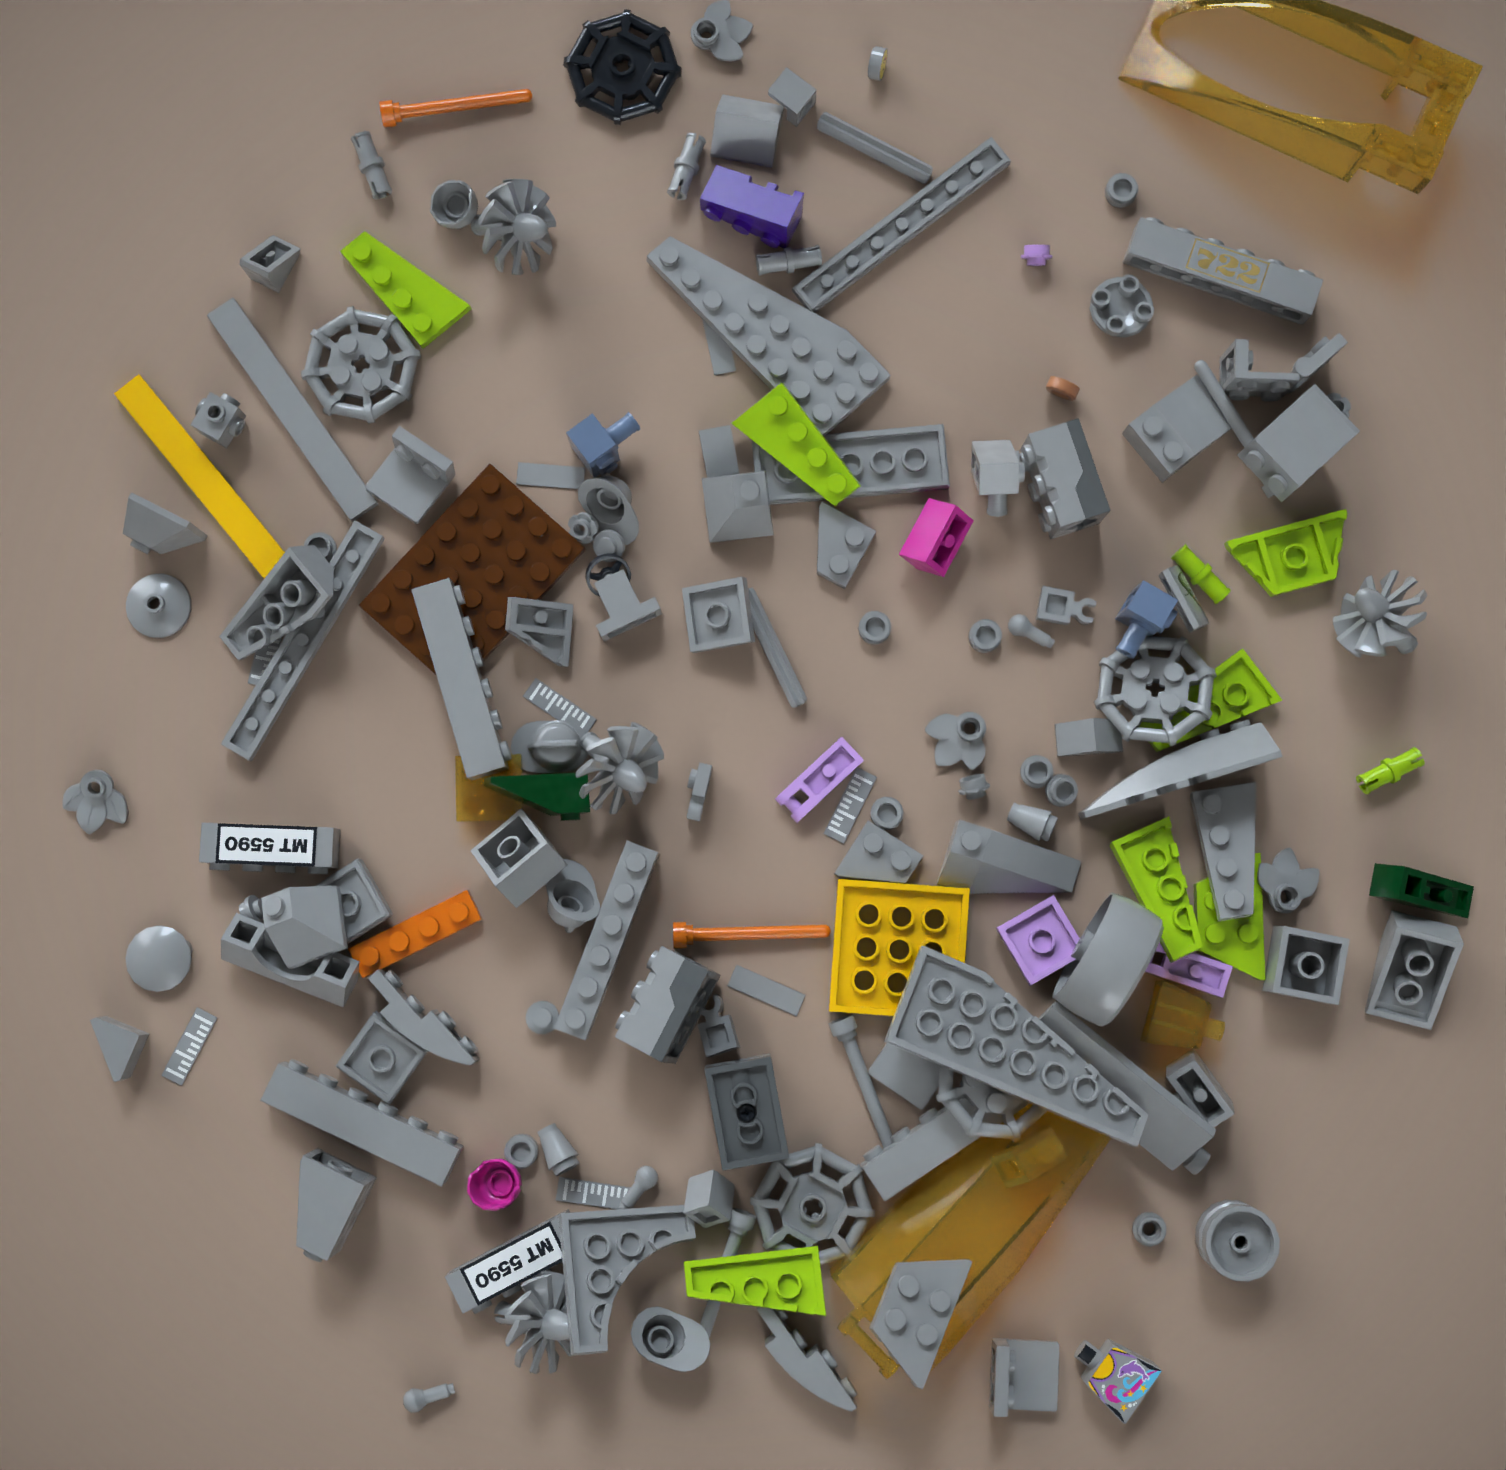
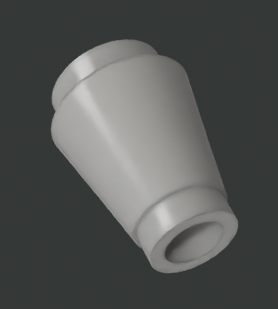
[1007,803,1058,841]
[537,1123,579,1176]

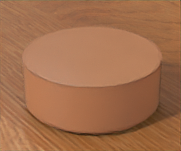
[1046,376,1080,401]

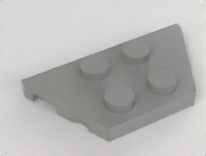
[869,1259,973,1389]

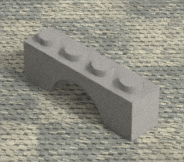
[221,913,359,1008]

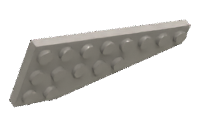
[647,236,891,437]
[884,946,1149,1147]

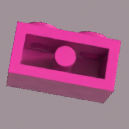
[899,498,974,577]

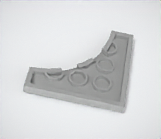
[559,1205,696,1356]

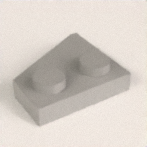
[817,502,876,589]
[505,597,573,667]
[834,821,923,884]

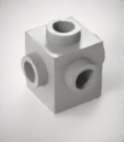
[191,392,246,448]

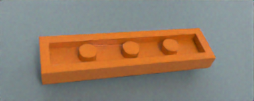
[348,890,483,978]

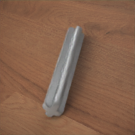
[817,112,933,184]
[748,588,807,708]

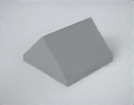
[710,94,784,168]

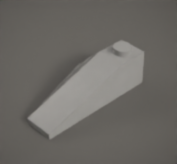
[219,545,334,660]
[937,820,1081,894]

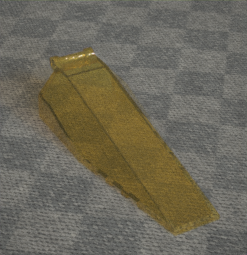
[829,1104,1112,1379]

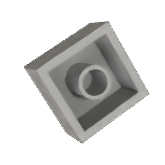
[471,808,568,908]
[1262,926,1350,1005]

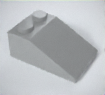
[1122,375,1232,483]
[1365,910,1464,1030]

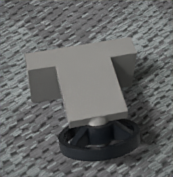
[585,553,662,642]

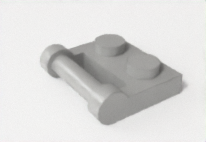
[1287,333,1348,394]

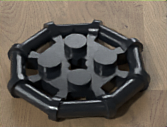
[563,9,682,125]

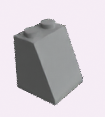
[1237,384,1360,502]
[296,1148,377,1262]

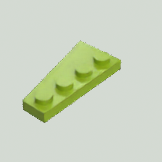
[340,231,472,349]
[731,383,861,506]
[1139,648,1282,752]
[1109,816,1203,963]
[684,1246,826,1317]

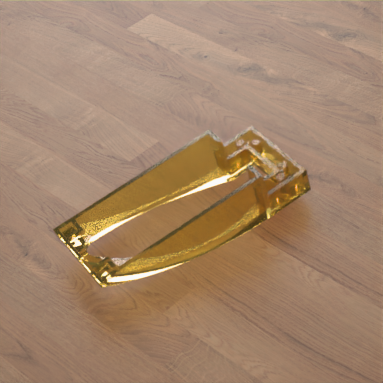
[1118,0,1483,194]

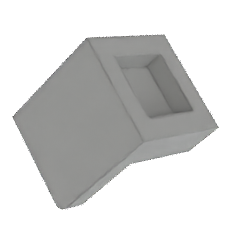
[768,67,817,127]
[683,1169,735,1228]

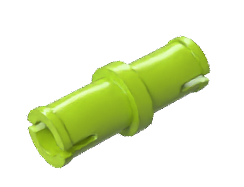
[1171,544,1231,604]
[1356,747,1425,794]

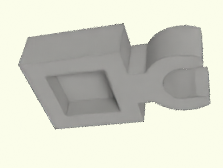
[1036,586,1096,625]
[687,762,713,821]
[698,994,740,1057]

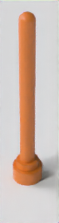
[379,89,533,128]
[673,922,831,948]

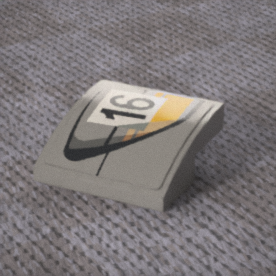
[1158,565,1209,633]

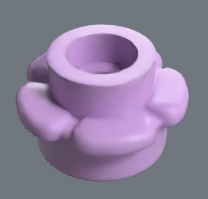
[1021,245,1052,266]

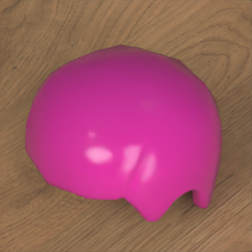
[467,1159,522,1211]

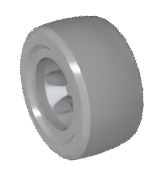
[1053,892,1164,1026]

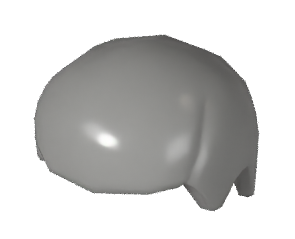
[430,180,479,229]

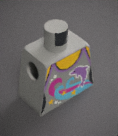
[1074,1339,1162,1424]

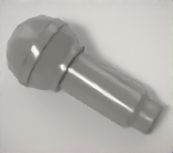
[1008,614,1055,648]
[619,1166,658,1209]
[403,1383,455,1413]

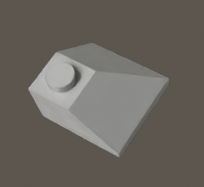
[702,470,774,543]
[123,492,207,554]
[261,886,348,969]

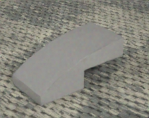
[699,425,739,478]

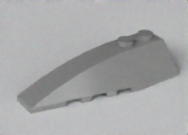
[1078,719,1283,820]

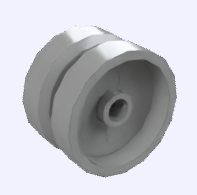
[1195,1200,1280,1282]

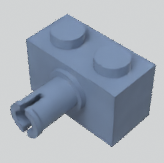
[566,412,640,478]
[1115,580,1178,659]

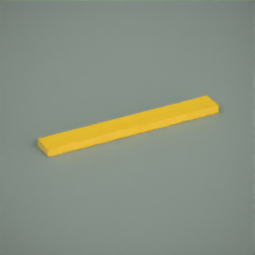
[114,374,285,579]

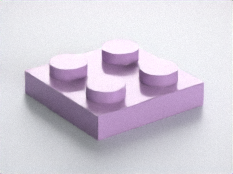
[996,895,1080,986]

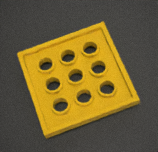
[829,879,970,1016]

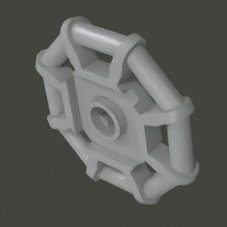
[301,306,421,424]
[1094,636,1217,746]
[936,1065,1047,1142]
[750,1143,875,1265]

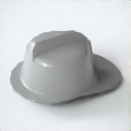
[578,473,639,545]
[511,720,588,773]
[546,859,600,933]
[631,1307,710,1372]

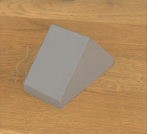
[239,235,301,293]
[1055,718,1123,757]
[90,1016,149,1082]

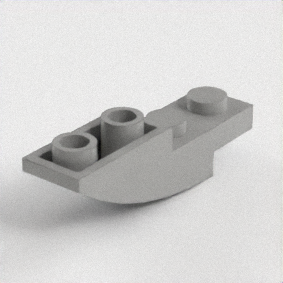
[368,969,479,1065]
[757,1307,858,1412]

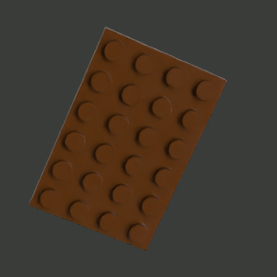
[359,463,586,676]

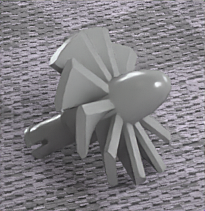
[471,179,556,275]
[1333,570,1427,658]
[576,722,664,814]
[494,1271,571,1374]

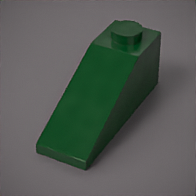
[484,773,590,821]
[1369,863,1474,918]

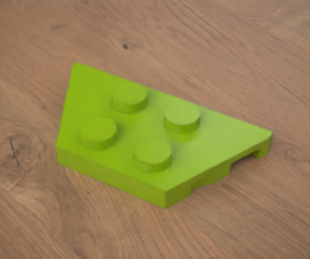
[1224,509,1348,597]
[1193,853,1265,980]

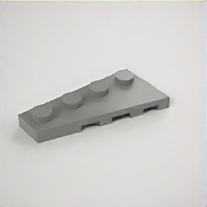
[1190,782,1256,922]

